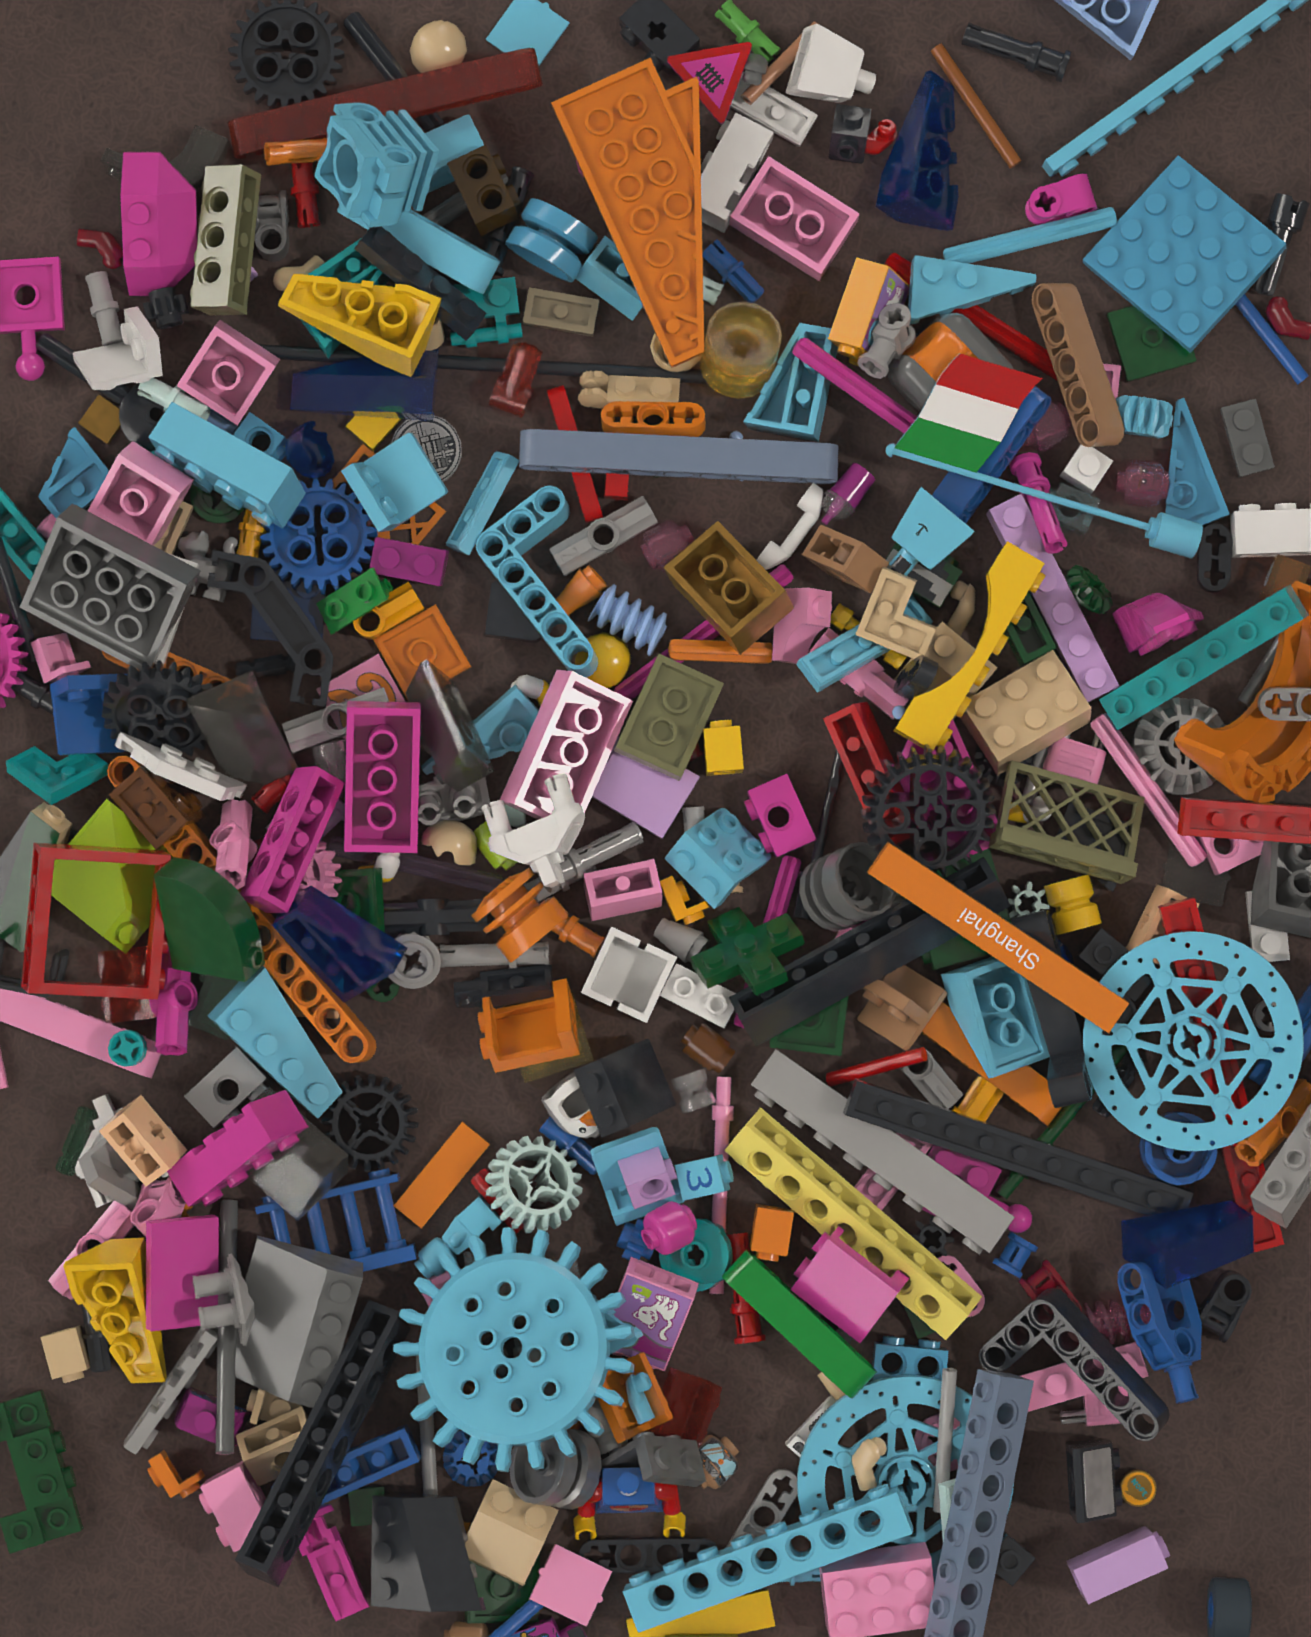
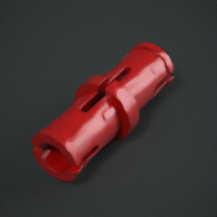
[290,162,321,228]

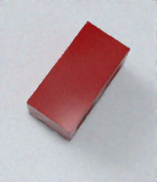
[605,473,629,501]

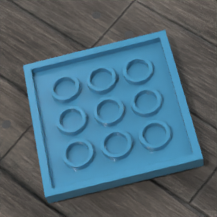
[1083,155,1286,353]

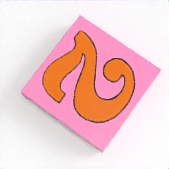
[316,654,406,742]

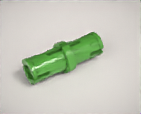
[715,0,781,64]

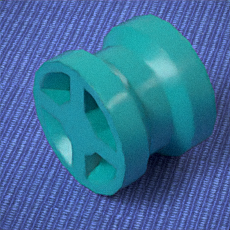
[108,1030,148,1067]

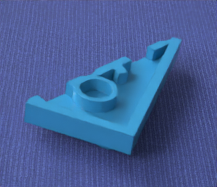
[1165,398,1230,526]

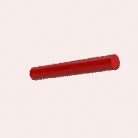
[826,1047,928,1087]

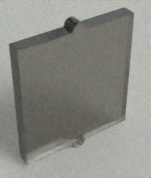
[1162,841,1231,907]

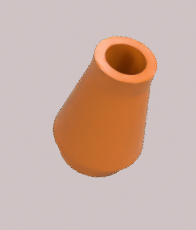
[555,565,608,616]

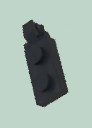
[454,964,554,1008]

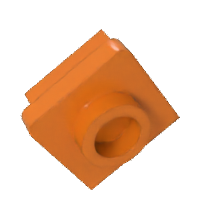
[148,1450,205,1499]

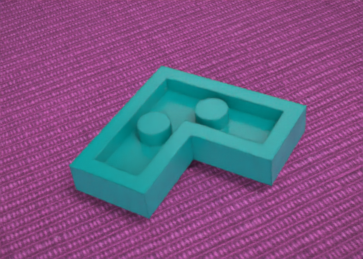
[6,746,108,805]

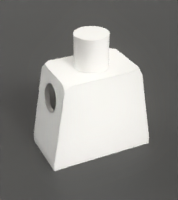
[786,24,876,103]

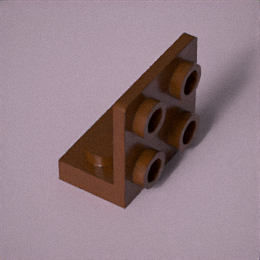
[109,766,205,850]

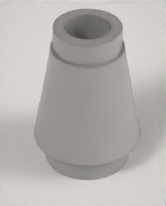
[653,918,709,963]

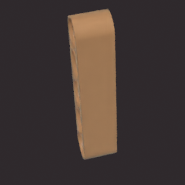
[1032,283,1124,447]

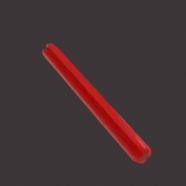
[884,253,1058,381]

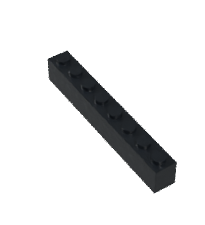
[729,857,1011,1046]

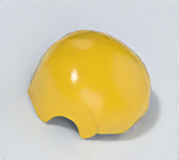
[575,632,631,688]

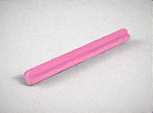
[1090,713,1207,867]

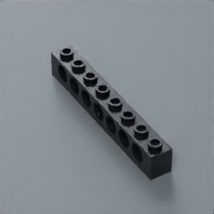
[235,1300,411,1587]

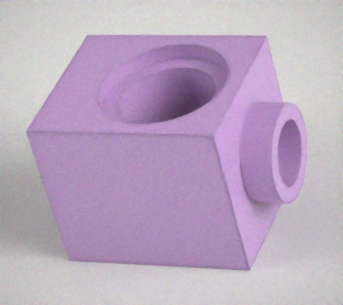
[618,1146,677,1209]

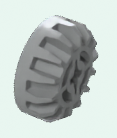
[1132,697,1226,795]

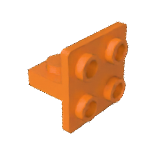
[597,1352,673,1444]

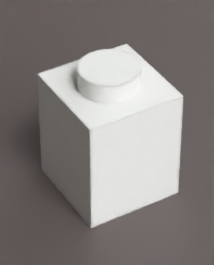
[1060,444,1113,496]

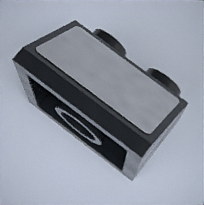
[1065,1439,1122,1523]

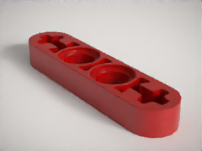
[546,385,603,523]

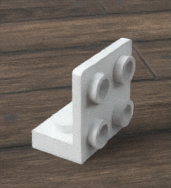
[73,306,163,390]

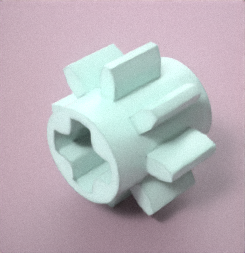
[1008,882,1049,918]

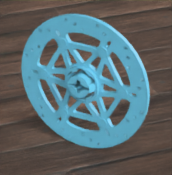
[1083,931,1304,1151]
[797,1375,1014,1582]

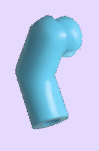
[626,1372,655,1425]

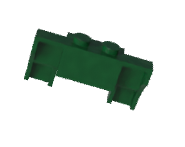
[0,1389,84,1554]

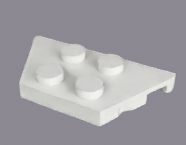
[114,732,247,801]

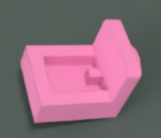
[31,633,91,683]

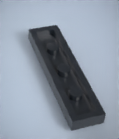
[354,226,487,341]

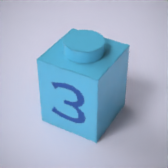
[675,1154,733,1201]

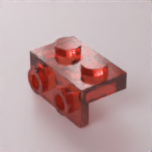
[97,946,157,1023]
[646,1367,722,1448]

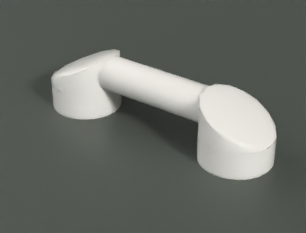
[757,483,823,570]

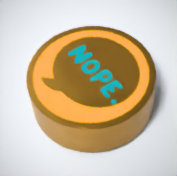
[1119,1469,1156,1507]

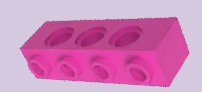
[240,766,345,913]

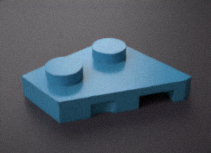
[38,427,109,519]

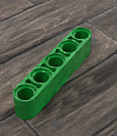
[722,1249,877,1399]

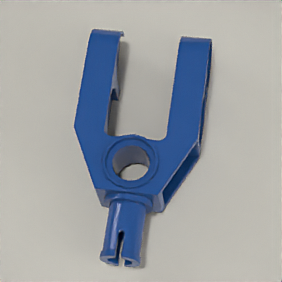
[1117,1259,1202,1404]

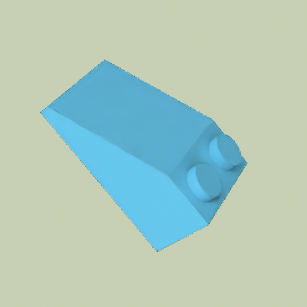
[941,956,1050,1078]

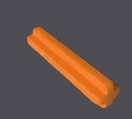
[668,639,773,664]

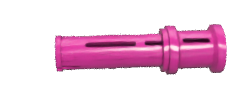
[1009,452,1067,554]

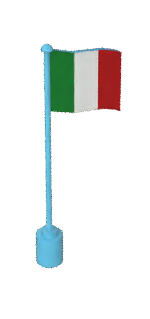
[885,353,1203,559]

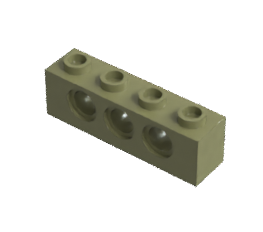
[190,165,261,316]

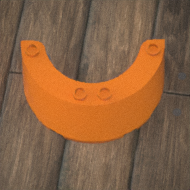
[1174,581,1311,803]

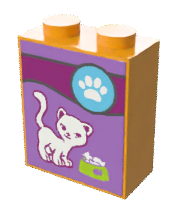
[828,257,910,367]

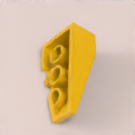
[278,274,441,377]
[63,1238,167,1383]

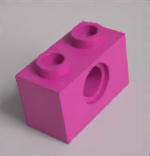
[743,774,816,858]

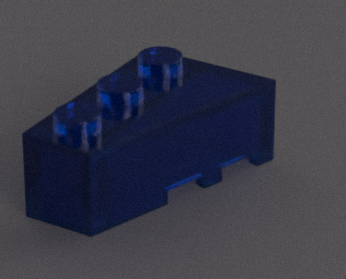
[272,886,408,1003]
[1121,1200,1254,1289]

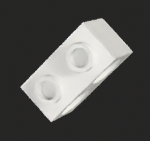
[660,963,736,1028]

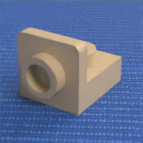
[246,1388,301,1425]

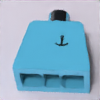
[889,487,975,576]

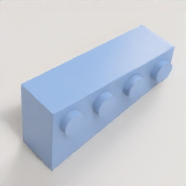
[1054,0,1159,60]

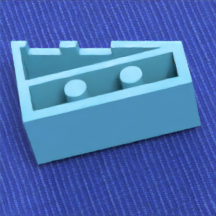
[743,323,838,442]

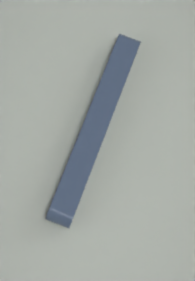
[519,429,838,484]

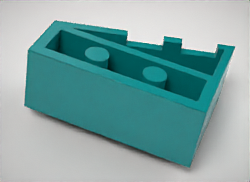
[284,238,390,359]

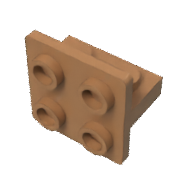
[857,965,947,1051]

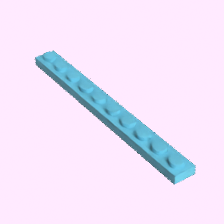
[1042,0,1308,178]

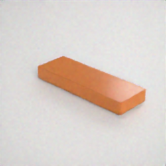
[394,1121,490,1229]

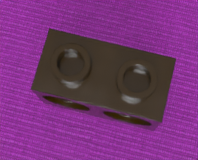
[447,145,521,236]

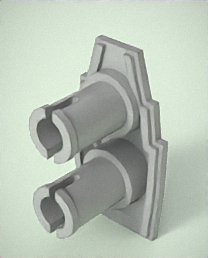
[418,770,491,825]
[192,1254,255,1346]

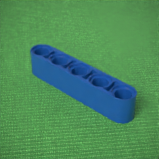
[932,386,1051,524]

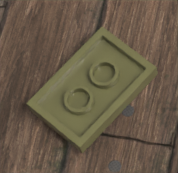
[614,654,724,781]

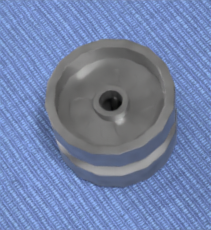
[510,1428,602,1510]

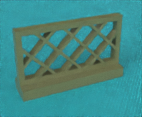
[989,760,1145,884]

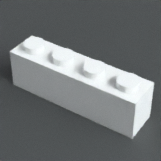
[1230,503,1311,558]

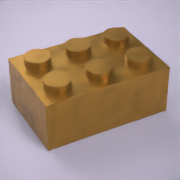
[663,521,794,655]

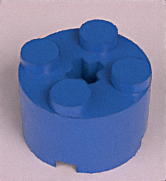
[1139,1111,1217,1185]

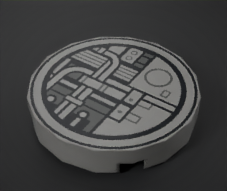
[391,415,462,482]

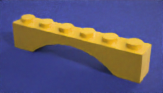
[894,541,1046,752]

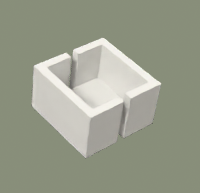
[581,927,677,1023]

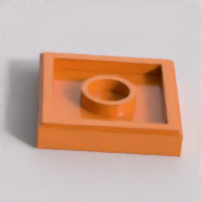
[374,604,471,702]

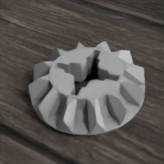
[383,932,442,989]

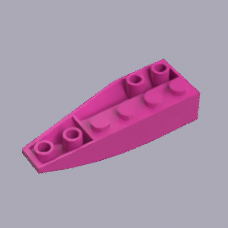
[1112,593,1204,656]

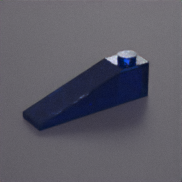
[290,349,439,421]

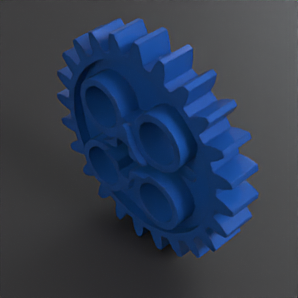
[260,478,378,594]

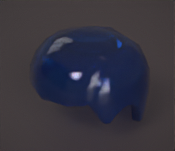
[285,421,335,479]

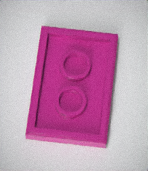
[146,1215,219,1331]

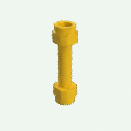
[830,603,907,670]

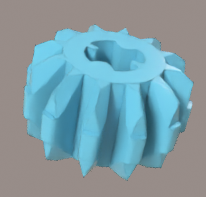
[1116,395,1173,438]

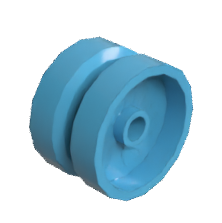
[505,198,598,282]

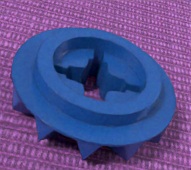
[443,1430,498,1487]

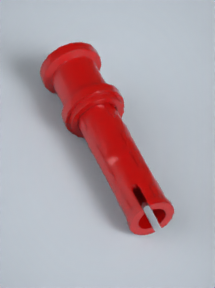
[727,1232,766,1344]

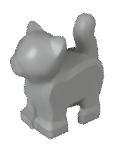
[178,531,238,603]

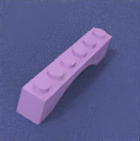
[986,494,1119,703]

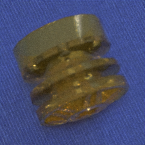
[700,302,782,399]

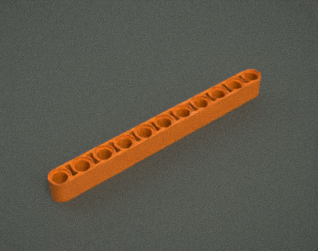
[107,756,377,1063]

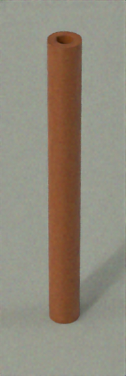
[930,43,1022,169]

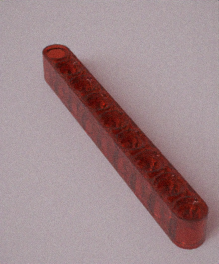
[227,48,543,159]

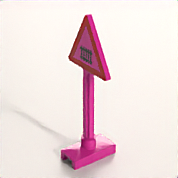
[576,42,752,178]

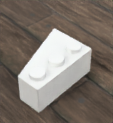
[701,113,774,233]

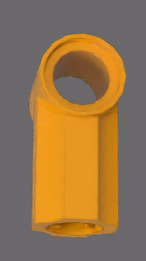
[353,582,424,640]
[951,1076,1004,1122]

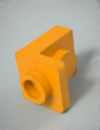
[660,876,709,925]

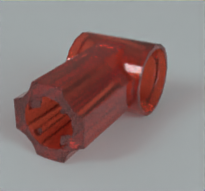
[489,341,543,418]

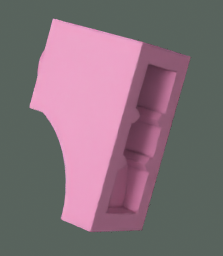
[772,588,832,664]

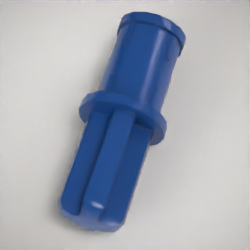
[702,240,764,304]
[539,1116,597,1175]

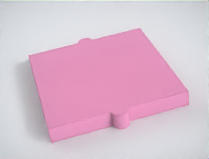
[529,1544,612,1627]

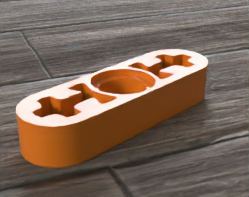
[601,401,706,437]

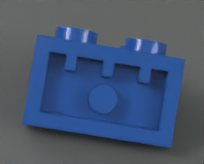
[50,674,128,755]

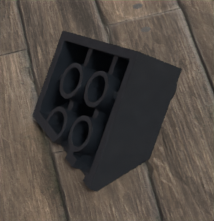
[371,1492,486,1612]

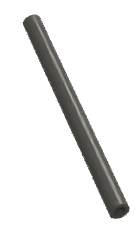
[215,1200,238,1455]

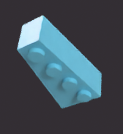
[207,966,342,1118]

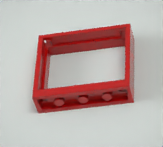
[21,843,171,1000]

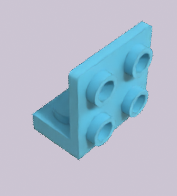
[341,433,448,532]

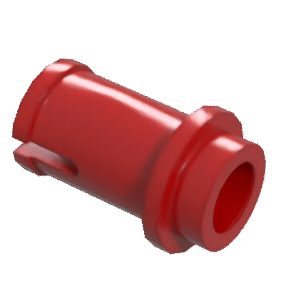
[251,768,292,814]

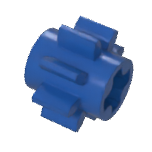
[616,1218,654,1261]

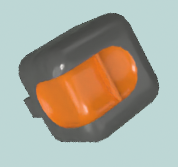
[887,313,1014,413]

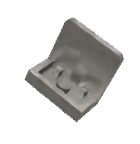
[601,1432,706,1487]

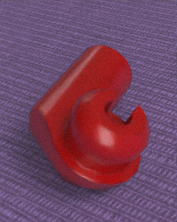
[865,119,897,155]

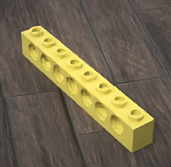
[724,1108,982,1340]

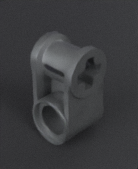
[255,190,290,262]

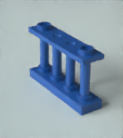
[255,1168,418,1272]

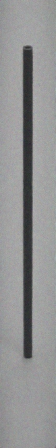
[258,344,741,386]

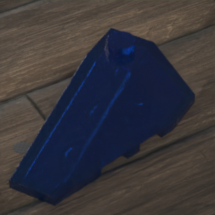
[876,70,959,231]

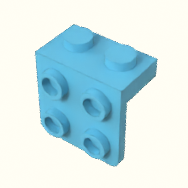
[664,808,771,909]
[590,1127,685,1226]

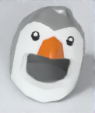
[541,1072,600,1138]

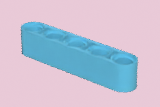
[337,207,501,294]

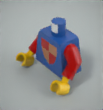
[573,1467,686,1540]

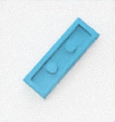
[446,451,519,555]

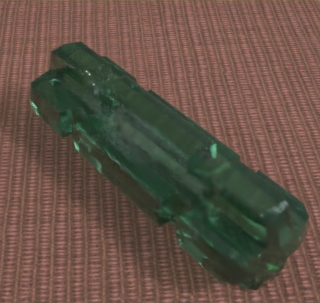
[55,1106,97,1176]

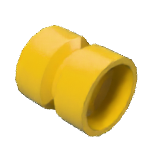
[1044,875,1102,935]

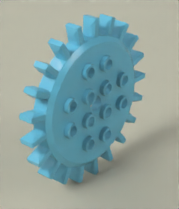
[393,1227,635,1472]

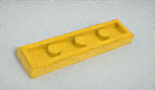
[626,1589,775,1637]

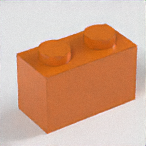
[749,1204,794,1262]

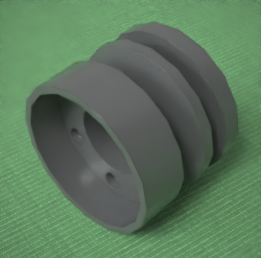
[799,842,896,931]

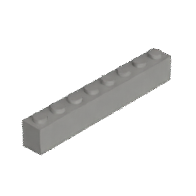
[751,1049,1015,1255]

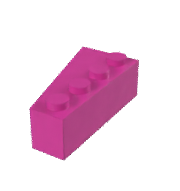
[167,1090,308,1207]

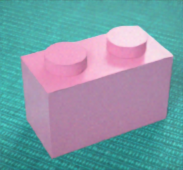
[584,859,662,921]

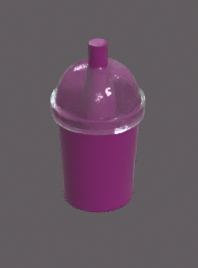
[821,462,876,525]

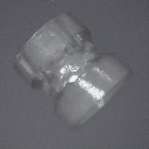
[671,1068,716,1114]

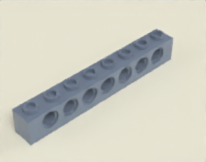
[924,1369,1034,1637]

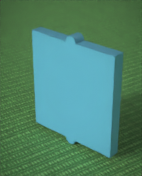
[486,0,570,74]

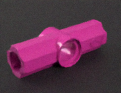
[149,947,198,1056]

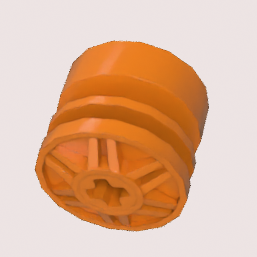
[471,867,569,963]

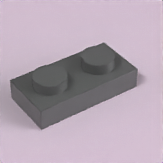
[1220,399,1275,478]

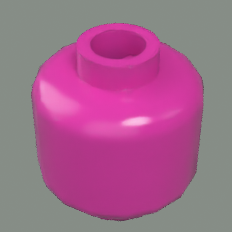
[641,1201,697,1255]

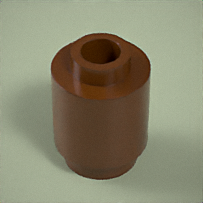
[680,1022,736,1074]

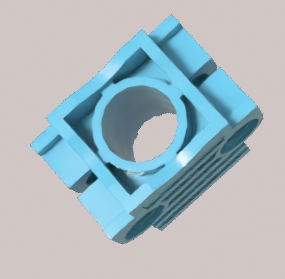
[314,103,439,227]

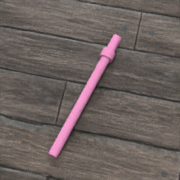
[709,1076,734,1294]

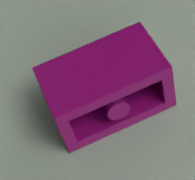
[370,537,449,586]

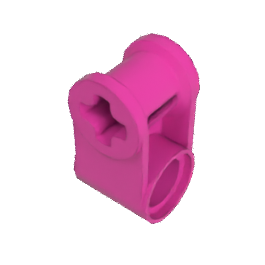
[1025,174,1097,225]

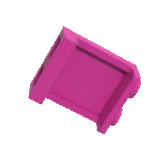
[791,1226,909,1343]

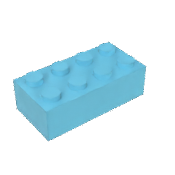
[148,402,306,529]

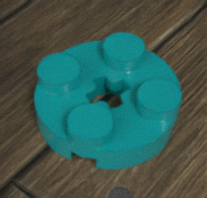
[659,1218,733,1292]

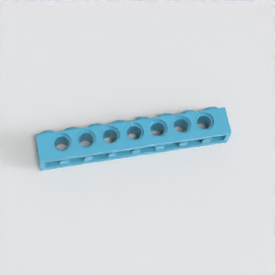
[623,1484,913,1633]

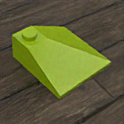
[51,799,173,954]

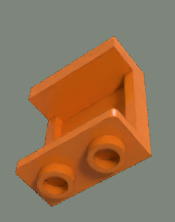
[478,978,580,1073]

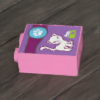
[612,1257,699,1371]

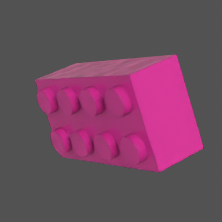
[344,701,420,853]

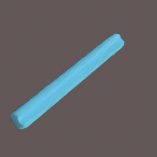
[943,207,1117,264]

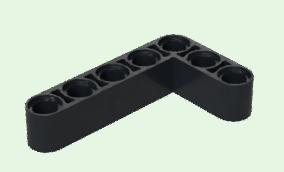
[1011,909,1093,1108]
[979,1288,1170,1441]

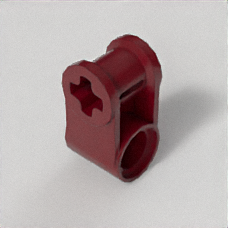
[1018,1259,1082,1315]

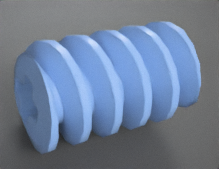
[588,584,667,656]

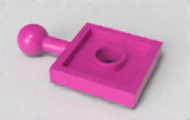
[0,257,65,381]
[922,1145,1032,1233]

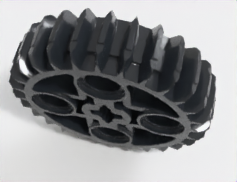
[861,744,996,877]

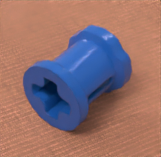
[992,1231,1038,1279]

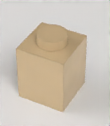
[40,1325,90,1383]

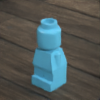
[414,1195,503,1280]

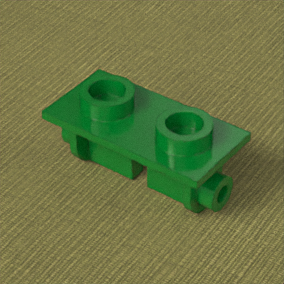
[316,567,393,635]

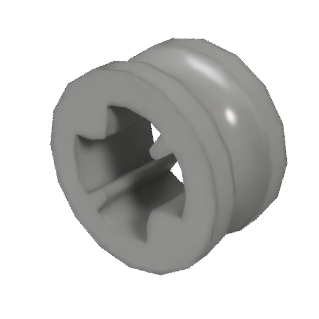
[1253,1000,1276,1032]

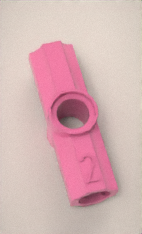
[809,628,909,720]
[210,799,258,890]
[48,1200,135,1300]

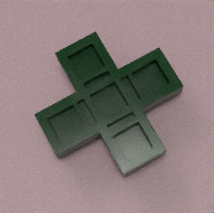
[690,907,805,996]

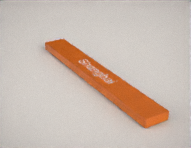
[867,842,1129,1033]

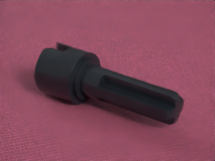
[1254,193,1310,296]

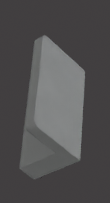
[78,1138,141,1210]

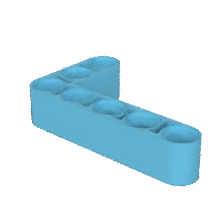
[476,486,598,678]

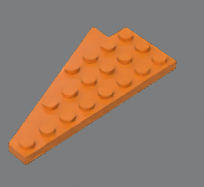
[551,57,705,368]

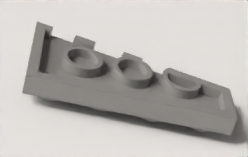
[124,1327,218,1455]

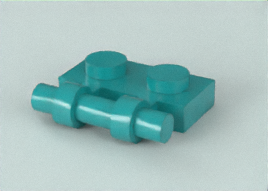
[450,277,523,348]

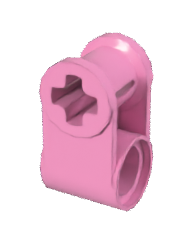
[130,1177,186,1237]

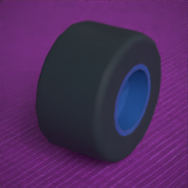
[1207,1577,1252,1637]

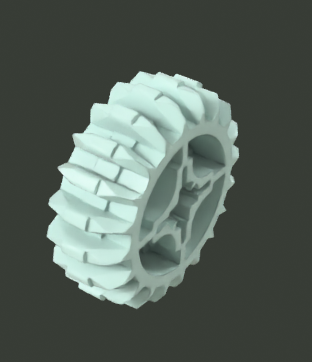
[485,1136,583,1233]

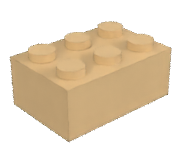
[961,650,1092,775]

